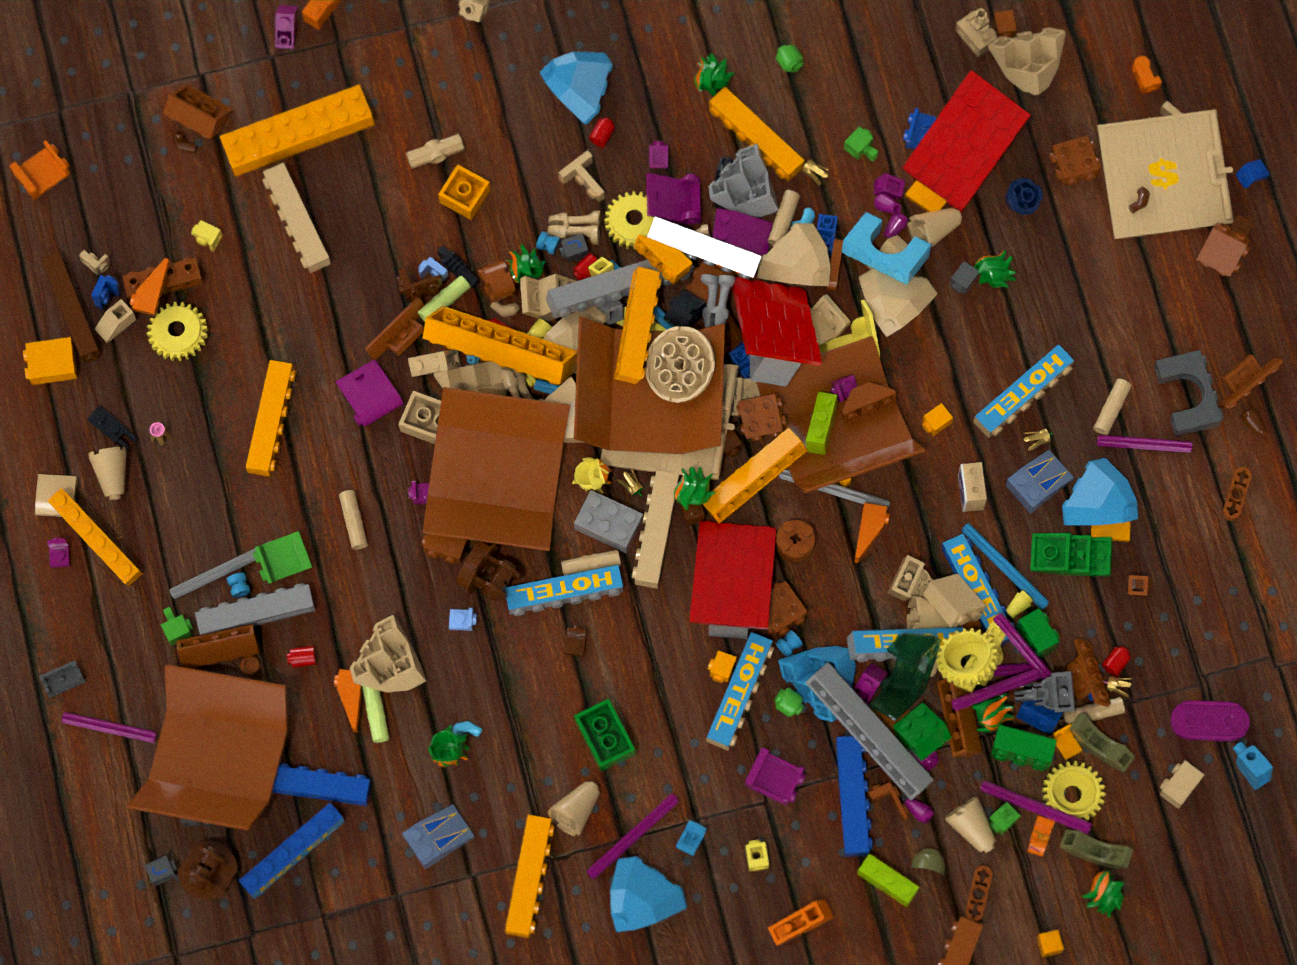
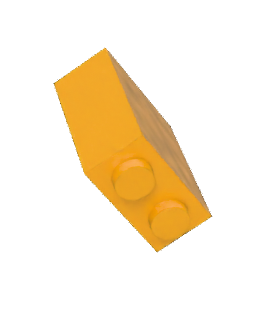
[23,337,78,385]

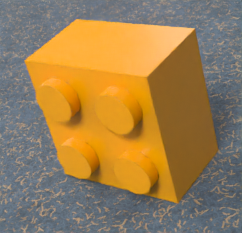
[438,164,491,220]

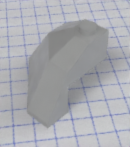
[708,144,779,217]

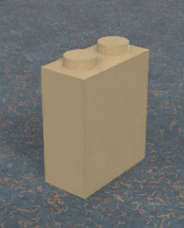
[923,574,986,627]

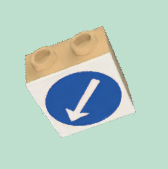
[958,462,987,512]

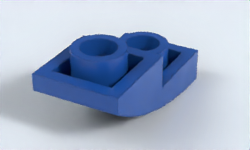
[817,214,838,256]
[728,344,750,379]

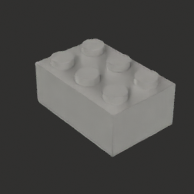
[574,490,643,554]

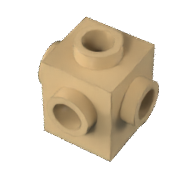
[459,0,490,22]

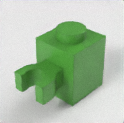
[844,126,878,162]
[161,607,193,646]
[988,802,1020,836]

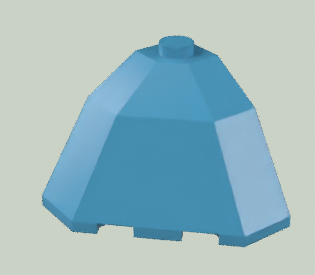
[540,52,613,124]
[1062,458,1138,525]
[778,646,856,722]
[610,856,688,932]

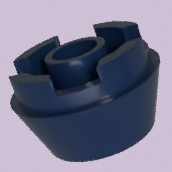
[1005,178,1042,215]

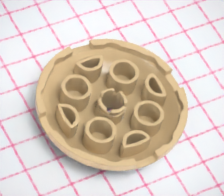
[645,326,715,403]

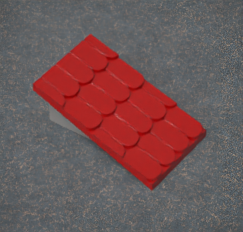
[902,70,1031,214]
[732,277,822,386]
[689,521,776,639]

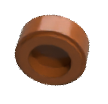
[240,656,260,676]

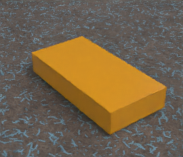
[905,180,947,212]
[1090,522,1130,542]

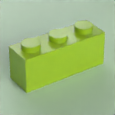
[806,392,838,455]
[858,854,919,907]

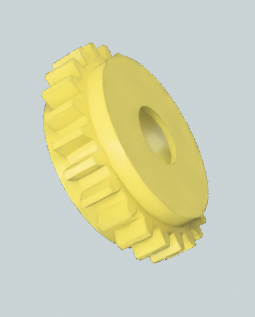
[605,191,654,250]
[147,302,208,361]
[936,628,999,687]
[1042,761,1105,821]

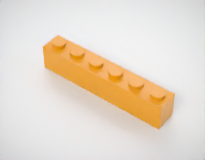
[709,87,804,182]
[614,266,661,384]
[246,360,296,477]
[703,428,808,524]
[48,488,143,586]
[505,815,555,938]

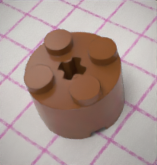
[478,260,516,303]
[776,520,815,563]

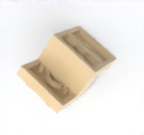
[520,274,577,321]

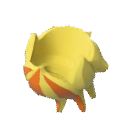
[572,457,612,494]

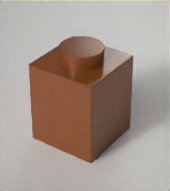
[993,10,1017,38]
[1128,575,1152,596]

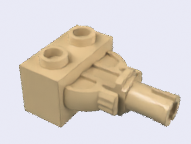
[956,8,997,57]
[888,555,934,601]

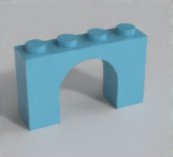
[842,212,931,285]

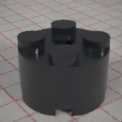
[663,289,706,327]

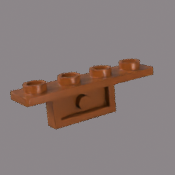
[365,297,425,360]
[1218,355,1283,409]
[1066,638,1111,707]

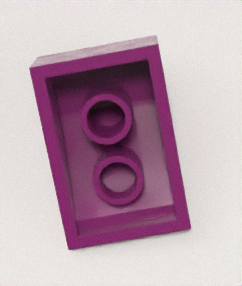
[712,209,772,256]

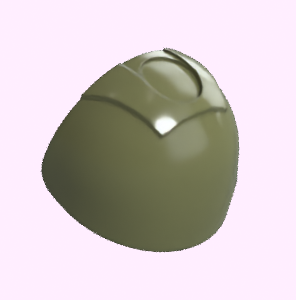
[911,848,945,876]

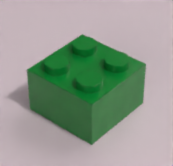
[1016,609,1060,659]
[892,703,952,761]

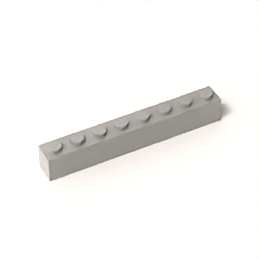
[545,251,694,318]
[806,663,933,800]

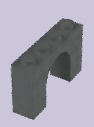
[1154,350,1223,437]

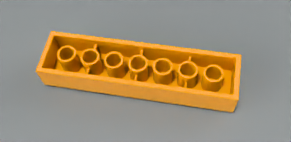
[220,84,374,176]
[423,306,577,385]

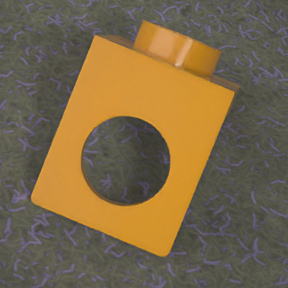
[1052,724,1082,760]

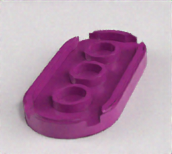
[1170,701,1250,742]

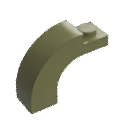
[1069,713,1135,773]
[1060,829,1133,869]

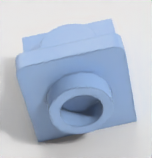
[418,257,449,281]
[449,608,477,631]

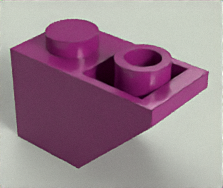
[275,5,298,49]
[853,663,888,706]

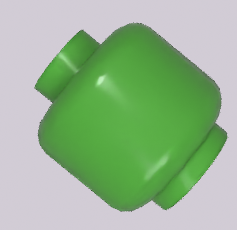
[776,45,803,72]
[774,688,804,717]

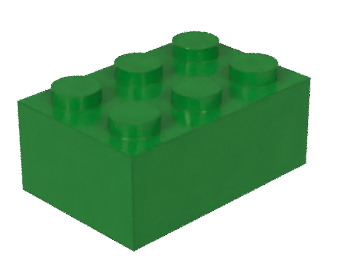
[574,698,636,772]
[990,725,1057,772]

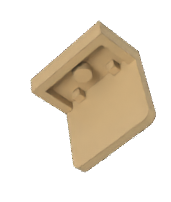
[810,294,851,346]

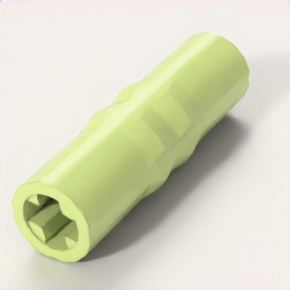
[418,276,470,322]
[362,686,389,743]

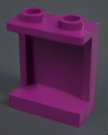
[745,747,806,806]

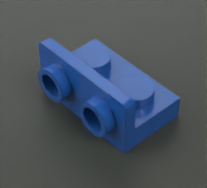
[903,108,936,150]
[91,275,122,310]
[1016,700,1063,735]

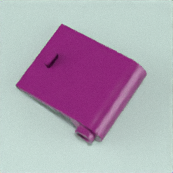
[646,173,701,225]
[336,359,403,427]

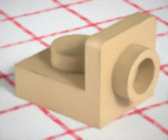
[79,250,111,275]

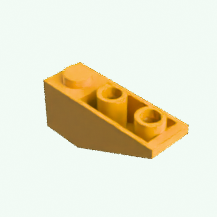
[634,235,692,284]

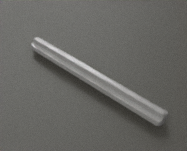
[779,469,890,510]
[170,540,273,599]

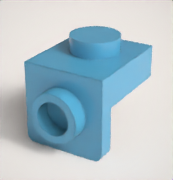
[676,820,707,856]

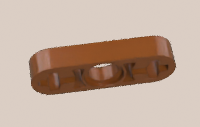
[827,239,843,292]
[1222,467,1252,521]
[965,865,992,923]

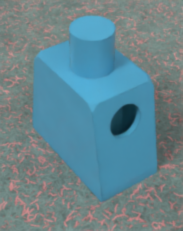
[1233,742,1273,790]

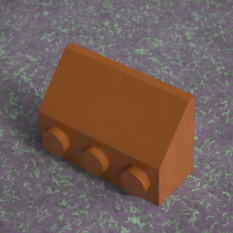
[163,84,234,139]

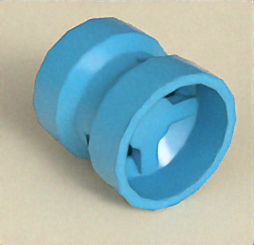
[536,231,561,255]
[227,573,251,598]
[776,630,803,657]

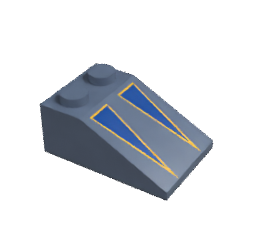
[1006,450,1074,514]
[402,804,475,870]

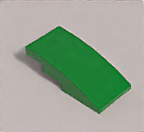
[1030,533,1113,576]

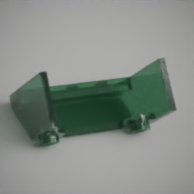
[869,633,942,722]

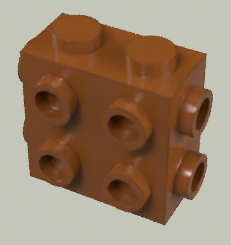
[1049,135,1101,186]
[1197,222,1251,277]
[685,262,736,306]
[736,392,788,441]
[421,534,469,565]
[765,581,807,637]

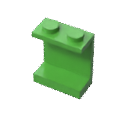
[252,531,312,584]

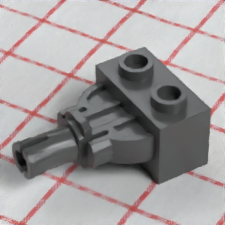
[1014,671,1076,713]

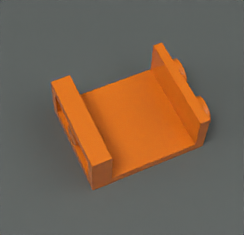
[10,140,70,200]

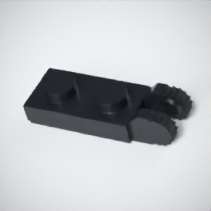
[87,405,138,451]

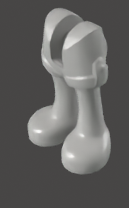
[701,274,735,328]

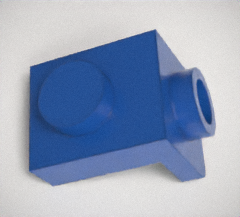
[1236,159,1270,189]

